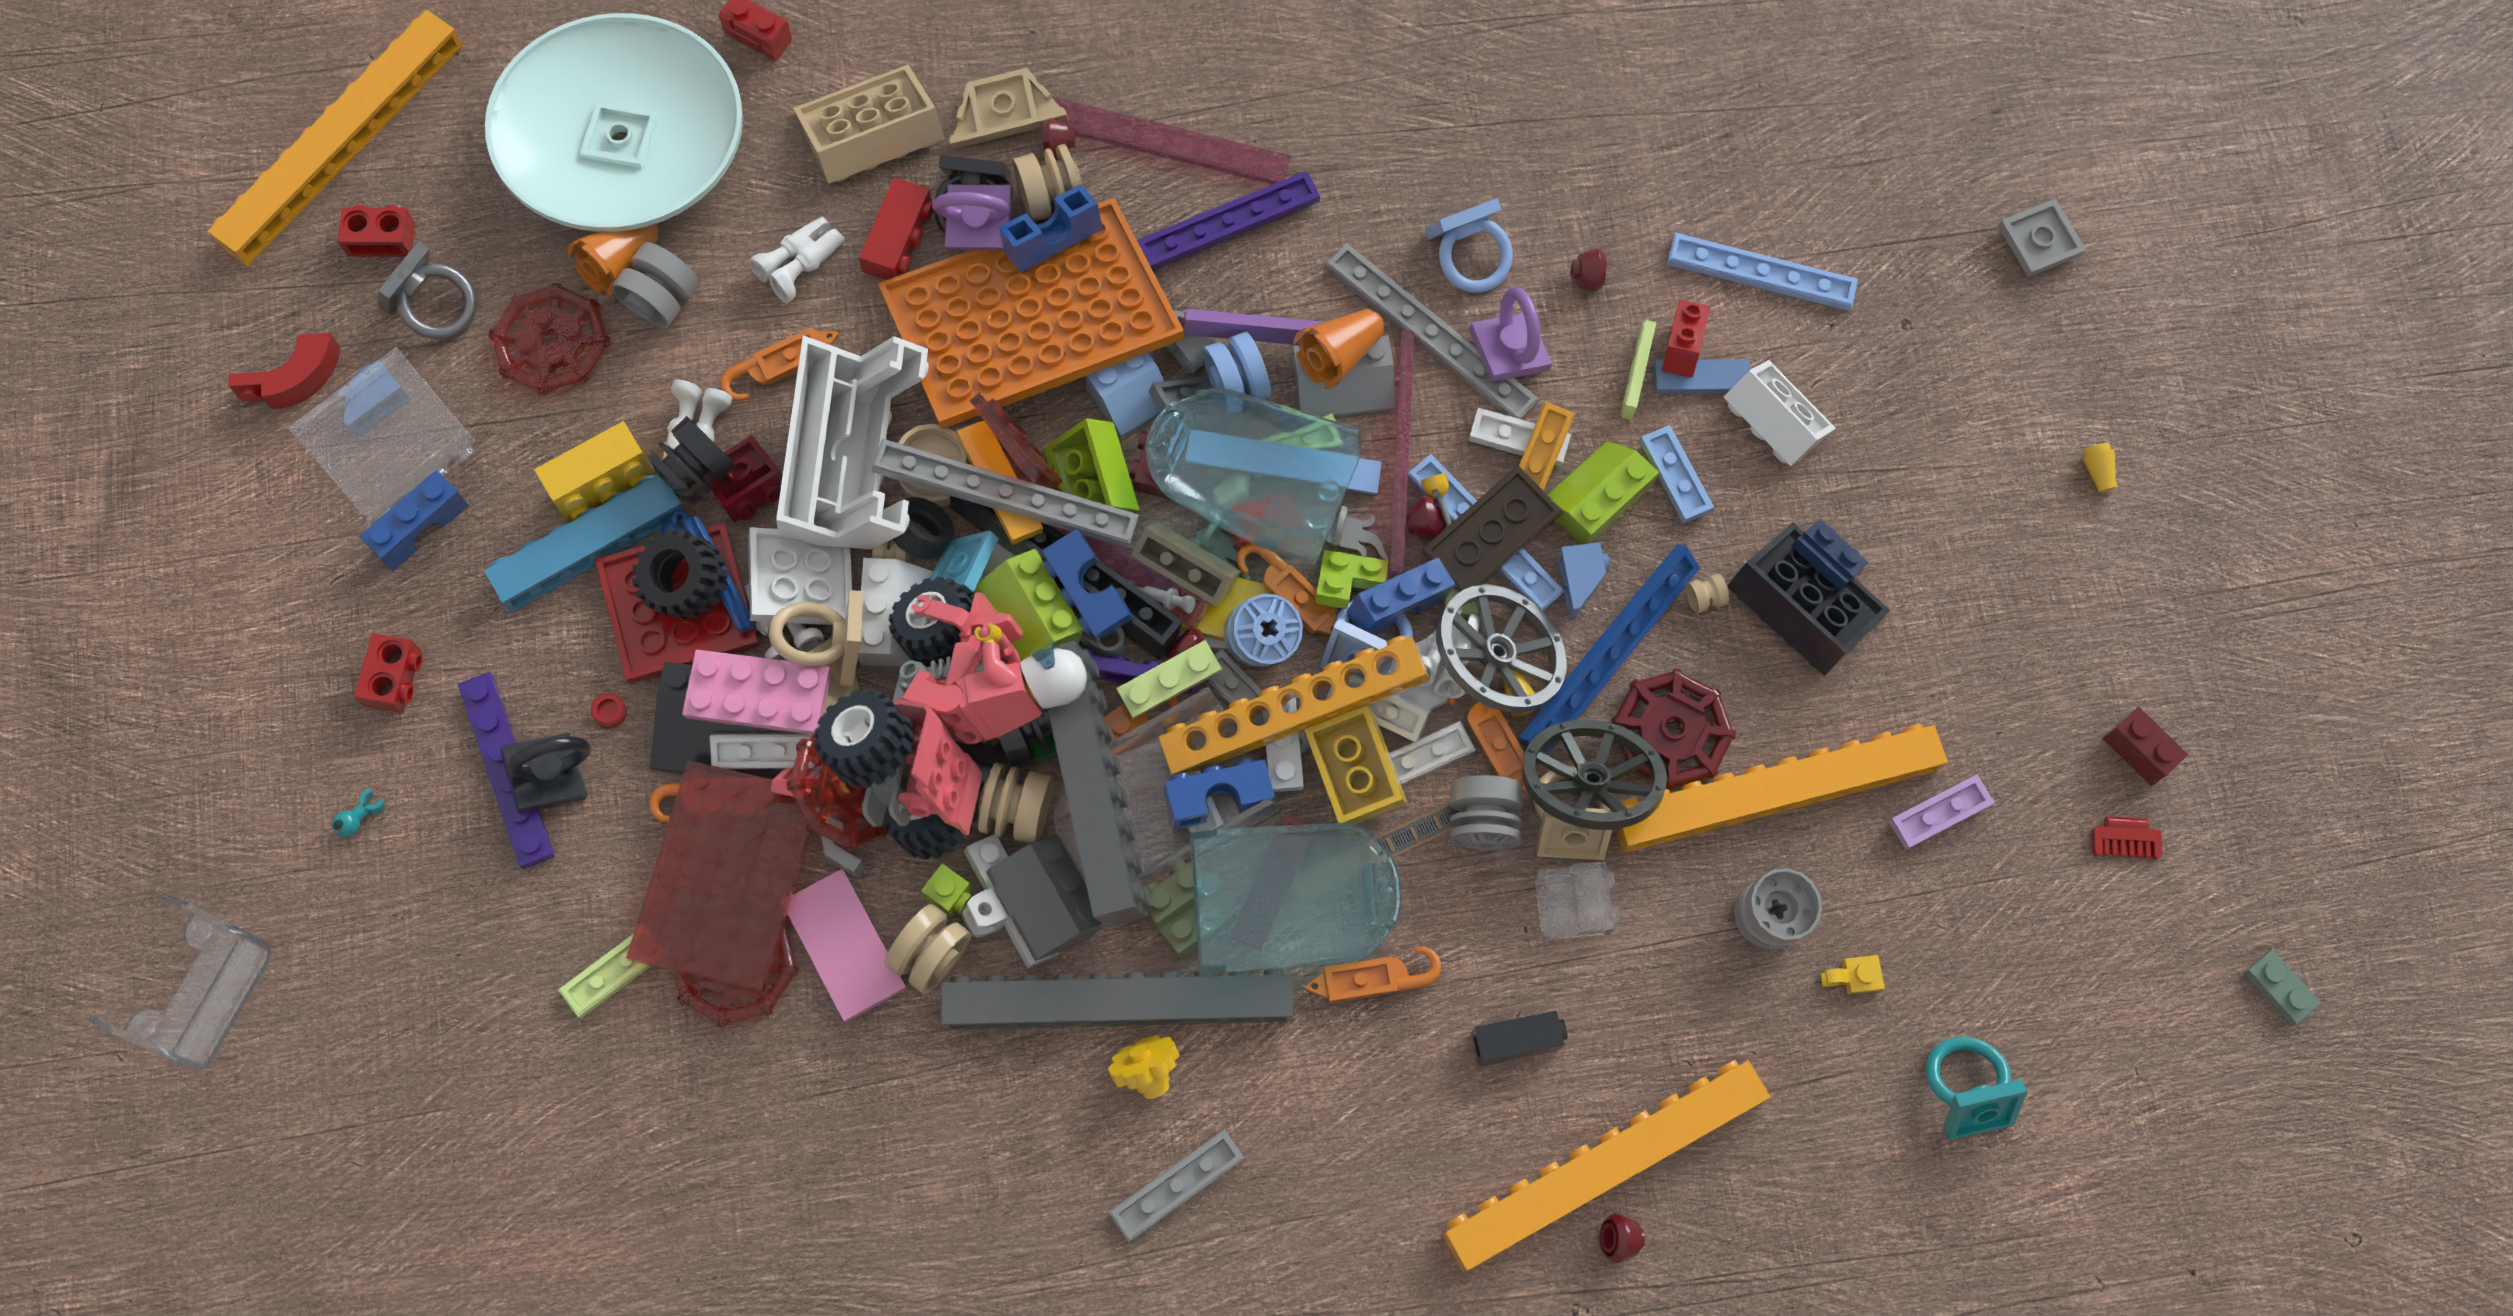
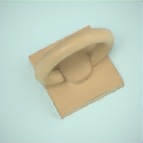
[769,590,863,687]
[1533,766,1612,860]

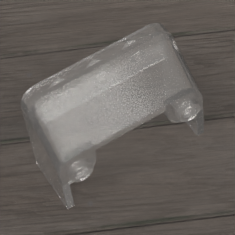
[89,893,271,1069]

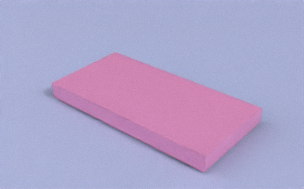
[781,868,907,1023]

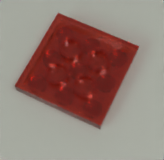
[969,392,1064,492]

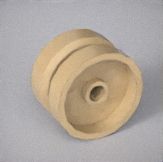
[898,424,968,507]
[884,904,971,995]

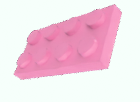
[682,650,832,735]

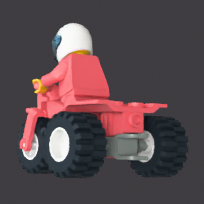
[813,577,1087,860]

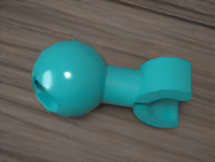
[332,788,386,837]

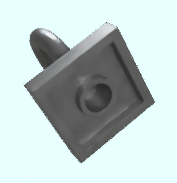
[378,241,477,339]

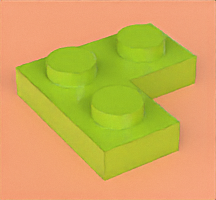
[1315,550,1389,609]

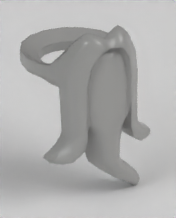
[1321,506,1389,561]

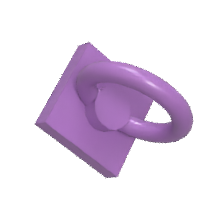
[932,185,1013,251]
[1469,287,1552,382]

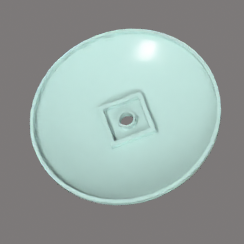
[485,13,743,232]

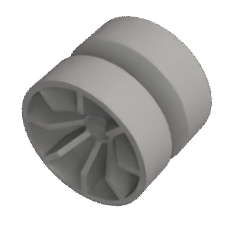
[611,242,700,328]

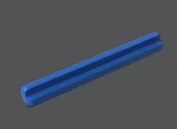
[683,516,755,633]

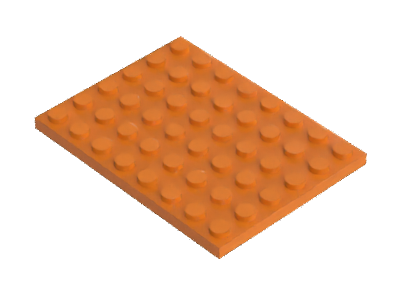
[878,198,1185,430]

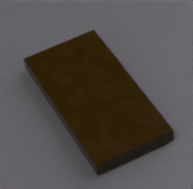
[1421,465,1563,592]

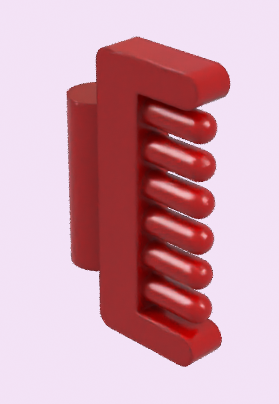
[2091,816,2162,860]

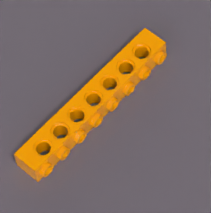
[1159,636,1430,776]

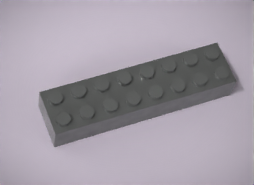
[1035,641,1151,928]

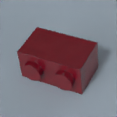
[2102,706,2189,786]

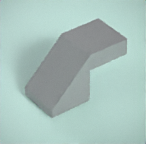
[815,803,865,879]

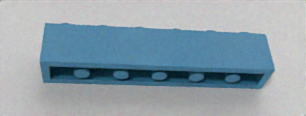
[484,475,685,613]

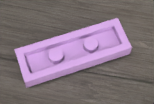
[1888,774,1995,850]

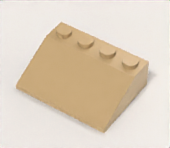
[793,65,945,184]

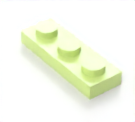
[1117,640,1222,719]

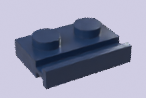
[1791,519,1869,591]

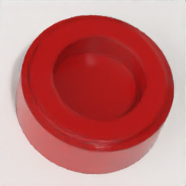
[591,693,627,729]

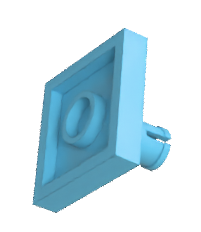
[930,531,999,593]

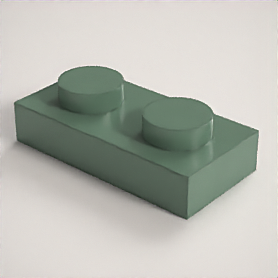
[2243,949,2321,1026]

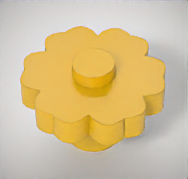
[1108,1035,1180,1099]

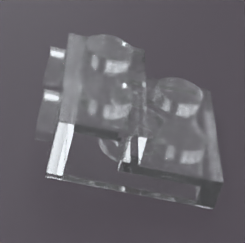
[1534,862,1620,940]

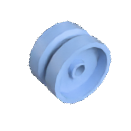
[1202,331,1271,413]

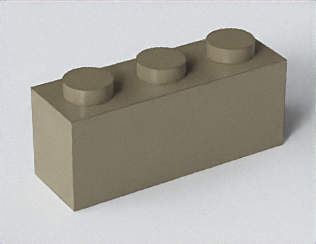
[1131,521,1241,606]

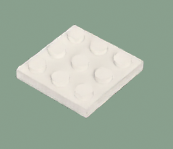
[748,527,852,625]

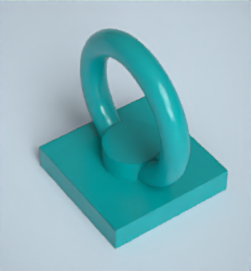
[1925,1036,2028,1141]

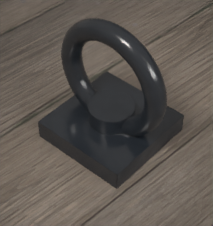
[934,155,1011,235]
[500,733,591,813]

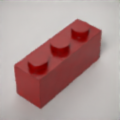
[859,177,934,280]

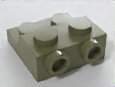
[1146,860,1237,960]

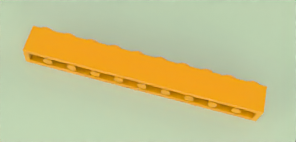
[207,9,463,267]
[1615,724,1948,854]
[1442,1060,1771,1273]

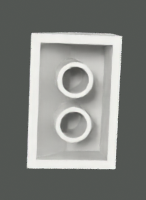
[1724,360,1836,466]
[858,558,933,667]

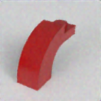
[228,333,340,409]

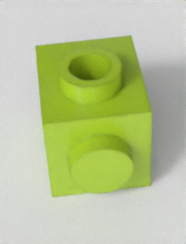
[921,863,973,919]

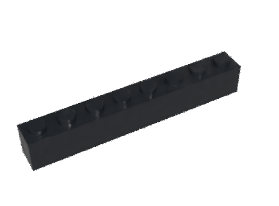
[950,496,1183,660]

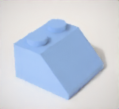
[1085,353,1165,438]

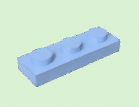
[1639,425,1714,524]

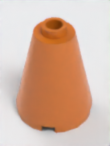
[568,224,659,298]
[1293,309,1384,389]

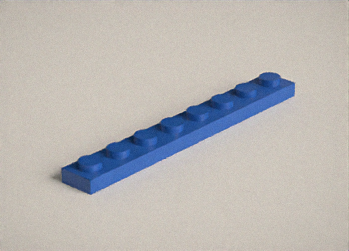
[1519,544,1700,756]

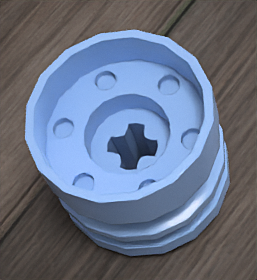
[1224,594,1303,668]

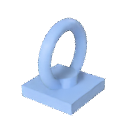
[1424,198,1513,293]
[1320,600,1413,678]

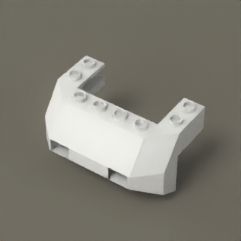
[776,336,929,549]

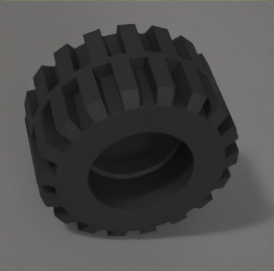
[632,530,728,620]

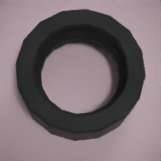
[892,497,954,559]

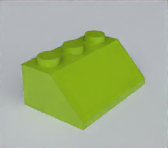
[1044,418,1140,534]
[1548,441,1659,544]
[972,549,1083,661]

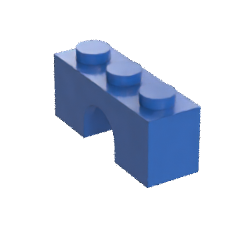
[999,184,1102,273]
[359,470,469,572]
[1042,529,1134,639]
[1347,558,1456,634]
[1163,758,1275,830]

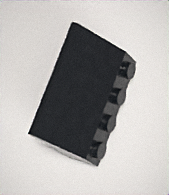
[1727,522,1890,676]
[650,662,788,785]

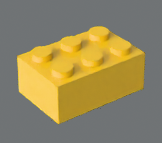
[534,421,655,524]
[1304,705,1408,828]

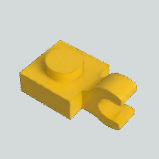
[1820,955,1885,995]

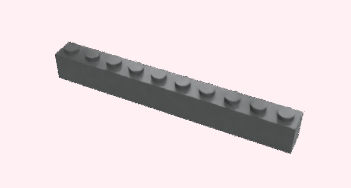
[941,969,1294,1030]

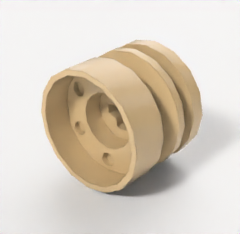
[1012,144,1082,222]
[978,762,1054,844]

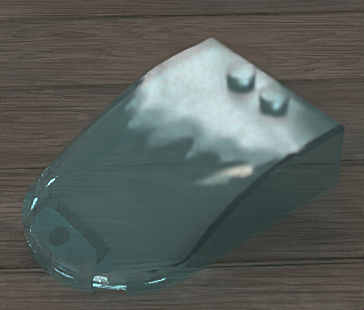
[1146,388,1362,565]
[1190,823,1401,973]

